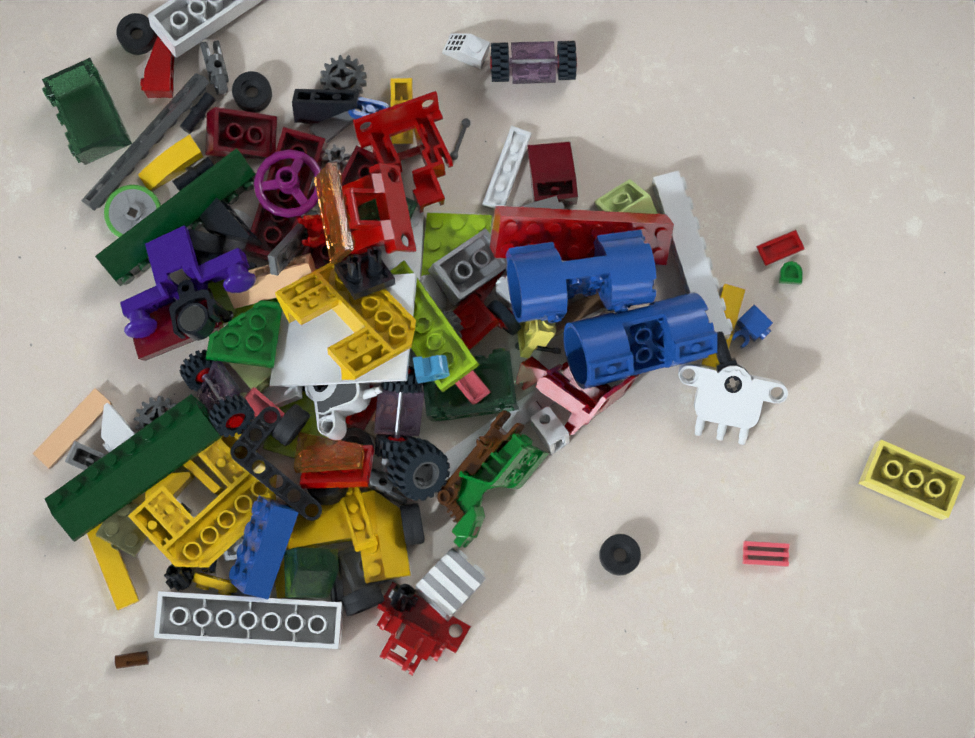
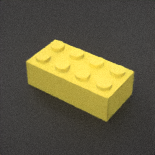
[858,440,965,520]

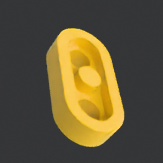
[193,572,238,596]

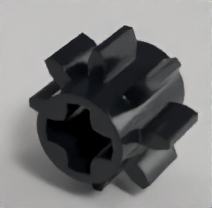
[164,564,194,591]
[388,584,418,612]

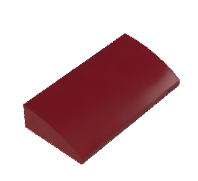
[133,288,224,361]

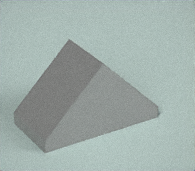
[65,441,105,470]

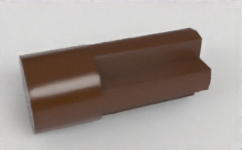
[115,651,150,669]

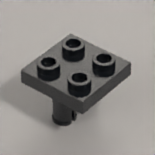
[334,247,395,300]

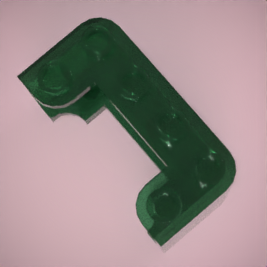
[42,58,132,165]
[423,348,519,422]

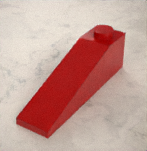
[140,36,175,98]

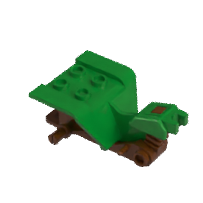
[437,410,549,548]

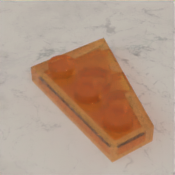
[293,432,364,473]

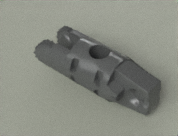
[200,40,229,95]
[368,468,407,505]

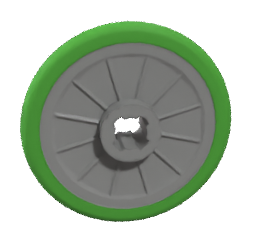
[104,185,161,237]

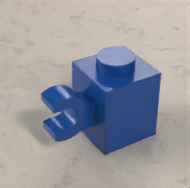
[732,304,773,349]

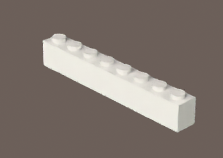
[652,170,733,339]

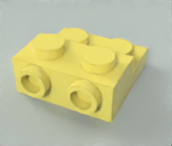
[517,319,556,358]

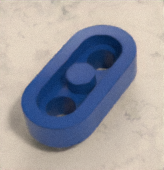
[348,97,390,123]

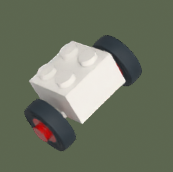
[487,274,521,335]

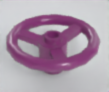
[254,149,324,218]

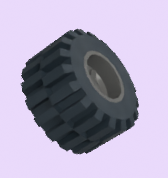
[387,438,450,501]

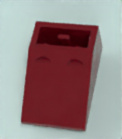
[527,141,578,206]

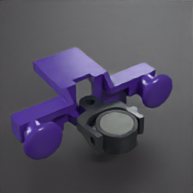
[120,226,256,341]

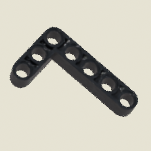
[230,406,322,521]

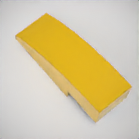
[390,78,413,144]
[138,134,204,192]

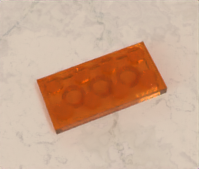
[314,162,355,264]

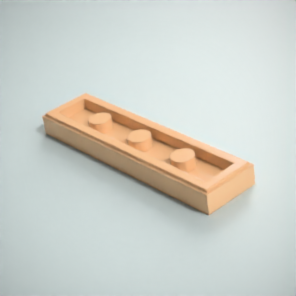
[32,388,112,469]

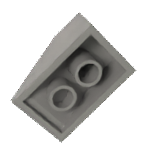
[428,228,507,306]

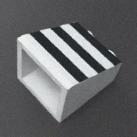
[415,548,486,621]

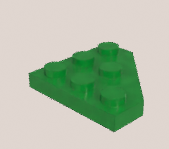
[206,300,282,369]

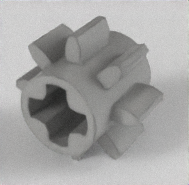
[323,144,350,173]

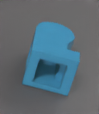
[413,355,450,383]

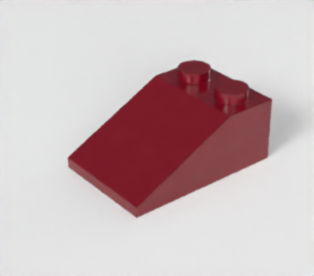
[205,107,277,159]

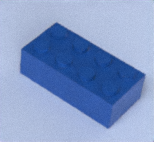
[229,495,299,600]

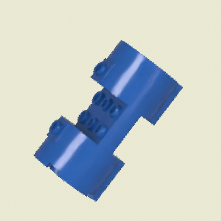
[506,230,657,323]
[564,292,717,389]

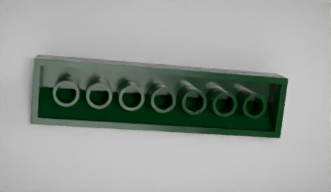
[95,148,256,287]
[45,394,222,542]

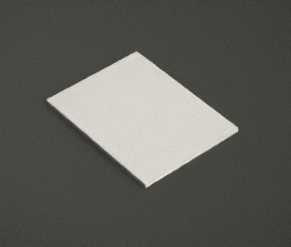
[269,273,417,387]

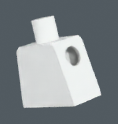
[527,401,570,455]

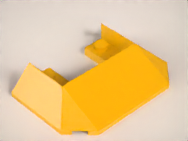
[275,262,416,380]
[128,433,277,567]
[275,490,411,599]

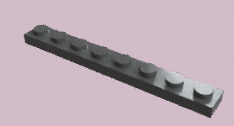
[81,73,210,211]

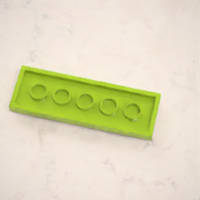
[390,260,479,392]

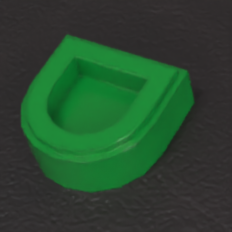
[779,261,803,285]

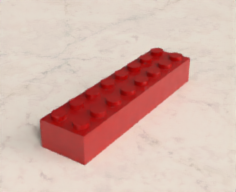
[490,206,674,265]

